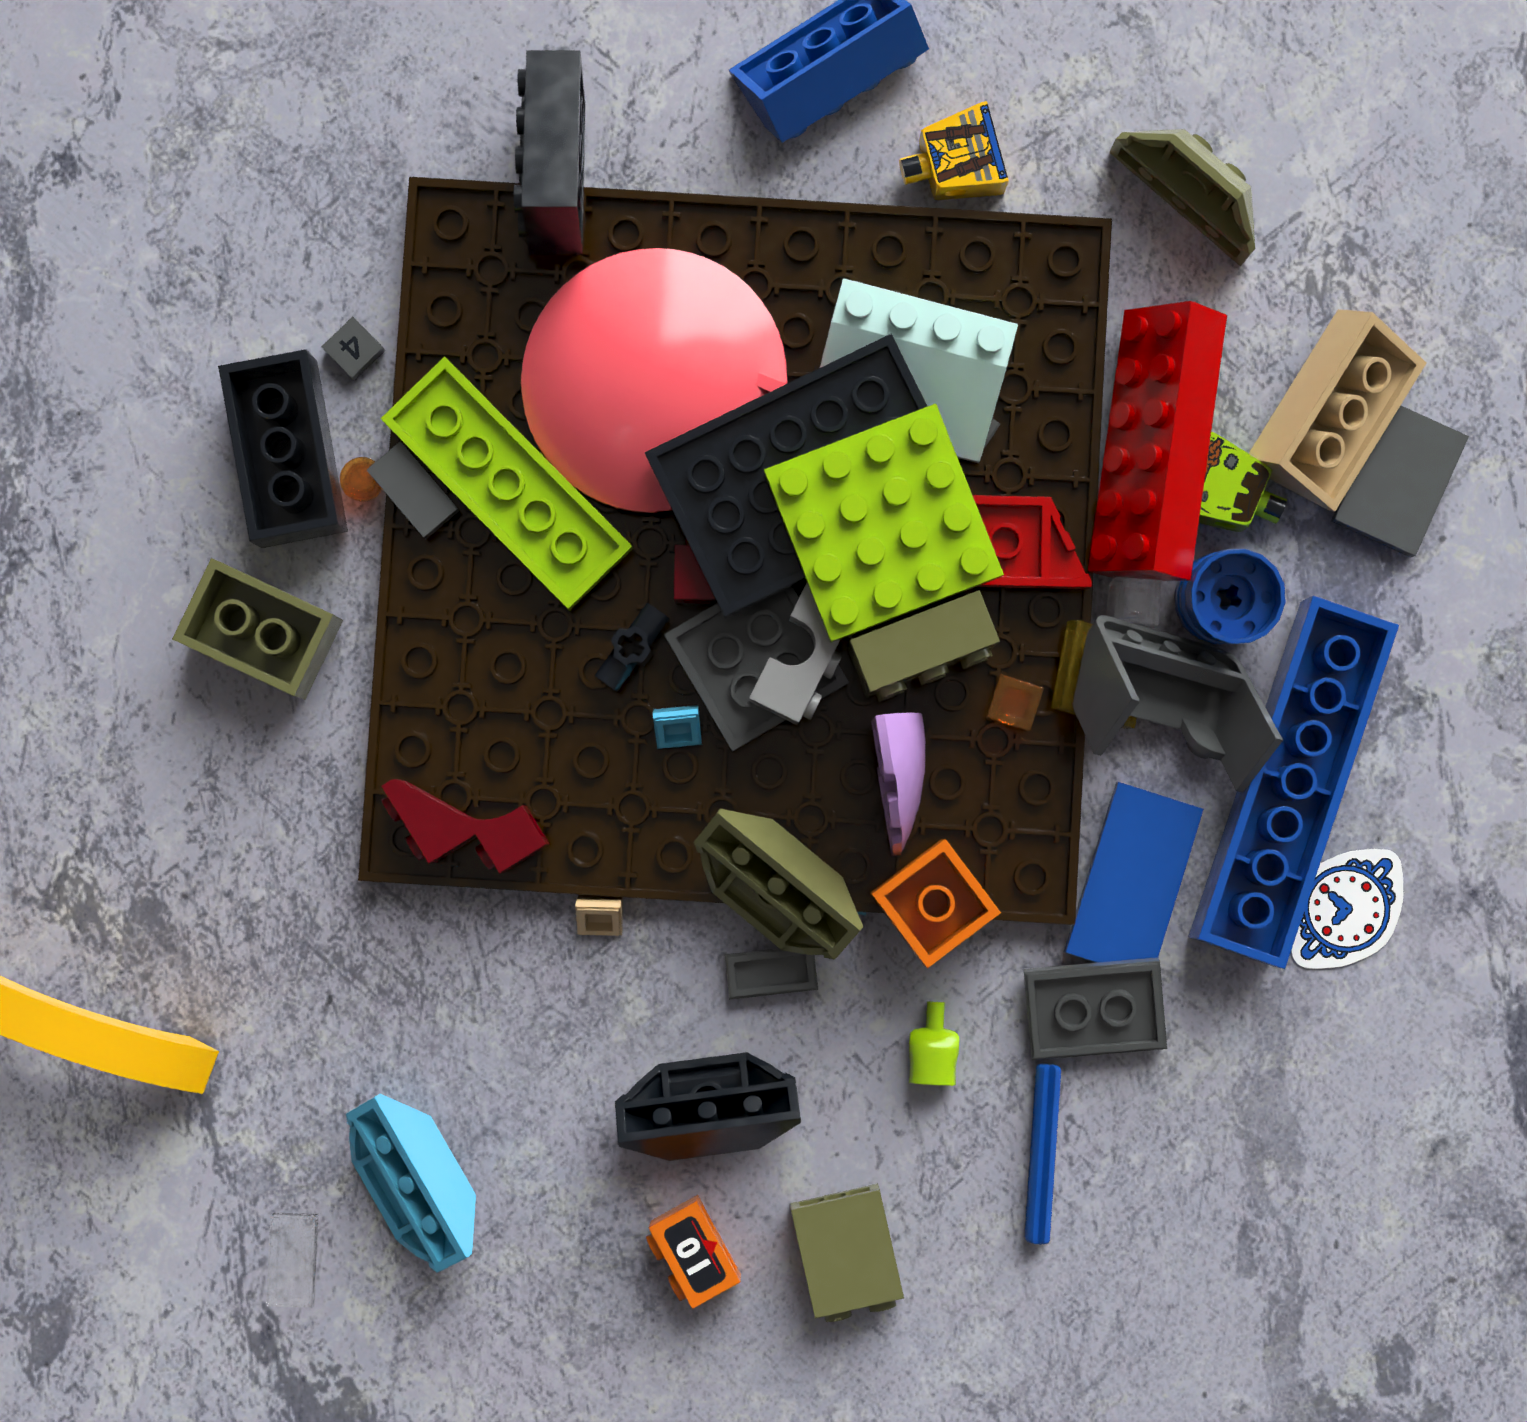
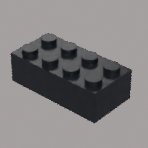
[514,50,586,255]
[218,349,348,548]

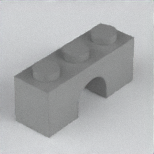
[749,583,852,725]

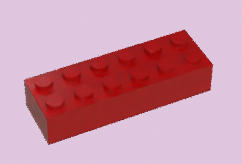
[1088,301,1227,582]

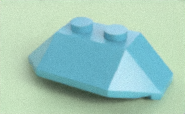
[346,1094,476,1273]

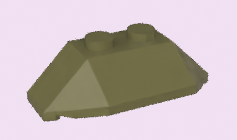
[1109,129,1256,267]
[694,809,863,959]

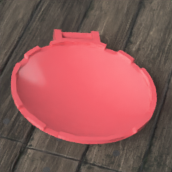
[521,248,788,513]

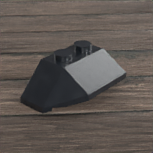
[615,1052,801,1161]

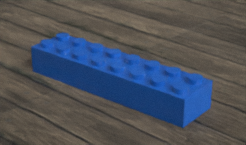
[1188,596,1399,969]

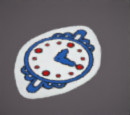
[1291,849,1403,969]

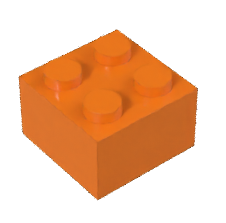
[870,839,1001,968]

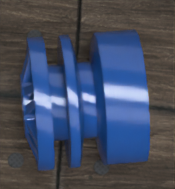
[1174,549,1286,645]

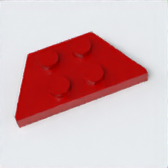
[973,495,1092,589]

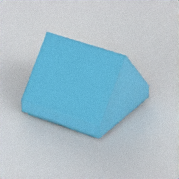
[653,705,702,749]

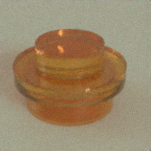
[340,457,383,502]

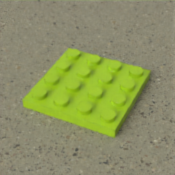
[764,403,1004,643]

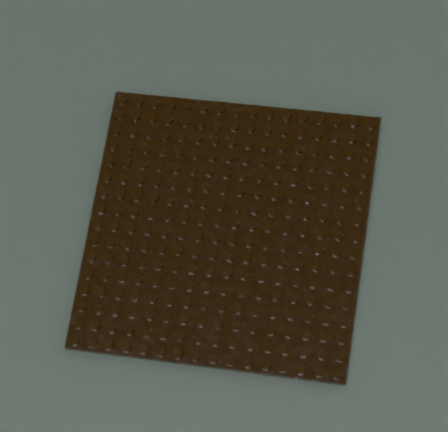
[358,177,1112,925]

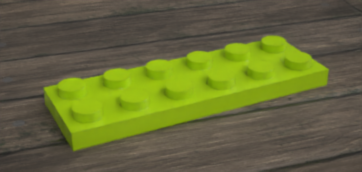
[380,356,633,611]

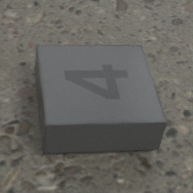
[321,316,386,381]

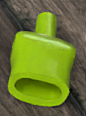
[909,1001,959,1086]

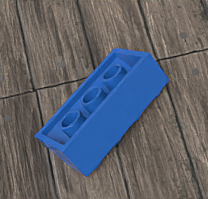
[729,0,929,143]

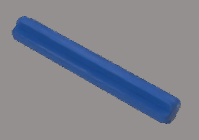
[1024,1063,1061,1245]

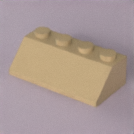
[1249,309,1427,512]

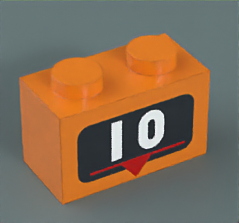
[646,1195,741,1309]

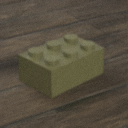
[172,558,343,700]
[847,590,1000,702]

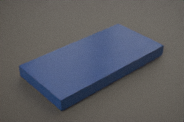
[1064,782,1204,963]

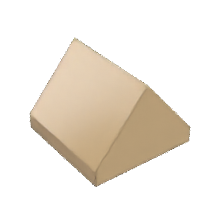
[575,894,623,936]

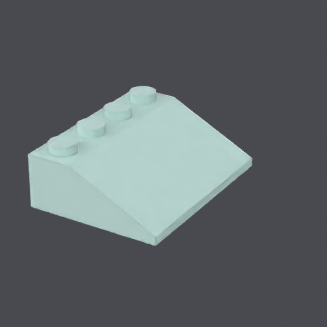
[820,278,1018,464]

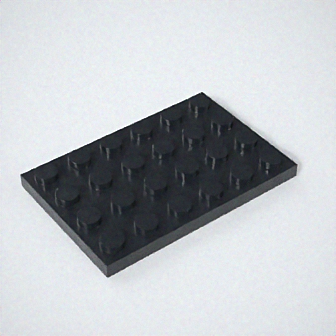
[645,333,928,618]

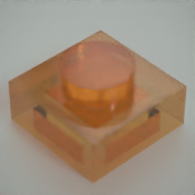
[986,674,1044,732]

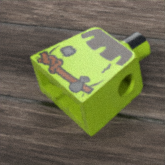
[1199,432,1287,532]

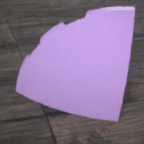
[871,713,925,856]

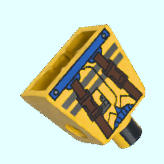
[899,101,1009,200]

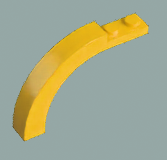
[0,975,219,1094]

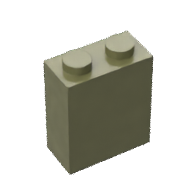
[790,1183,904,1322]

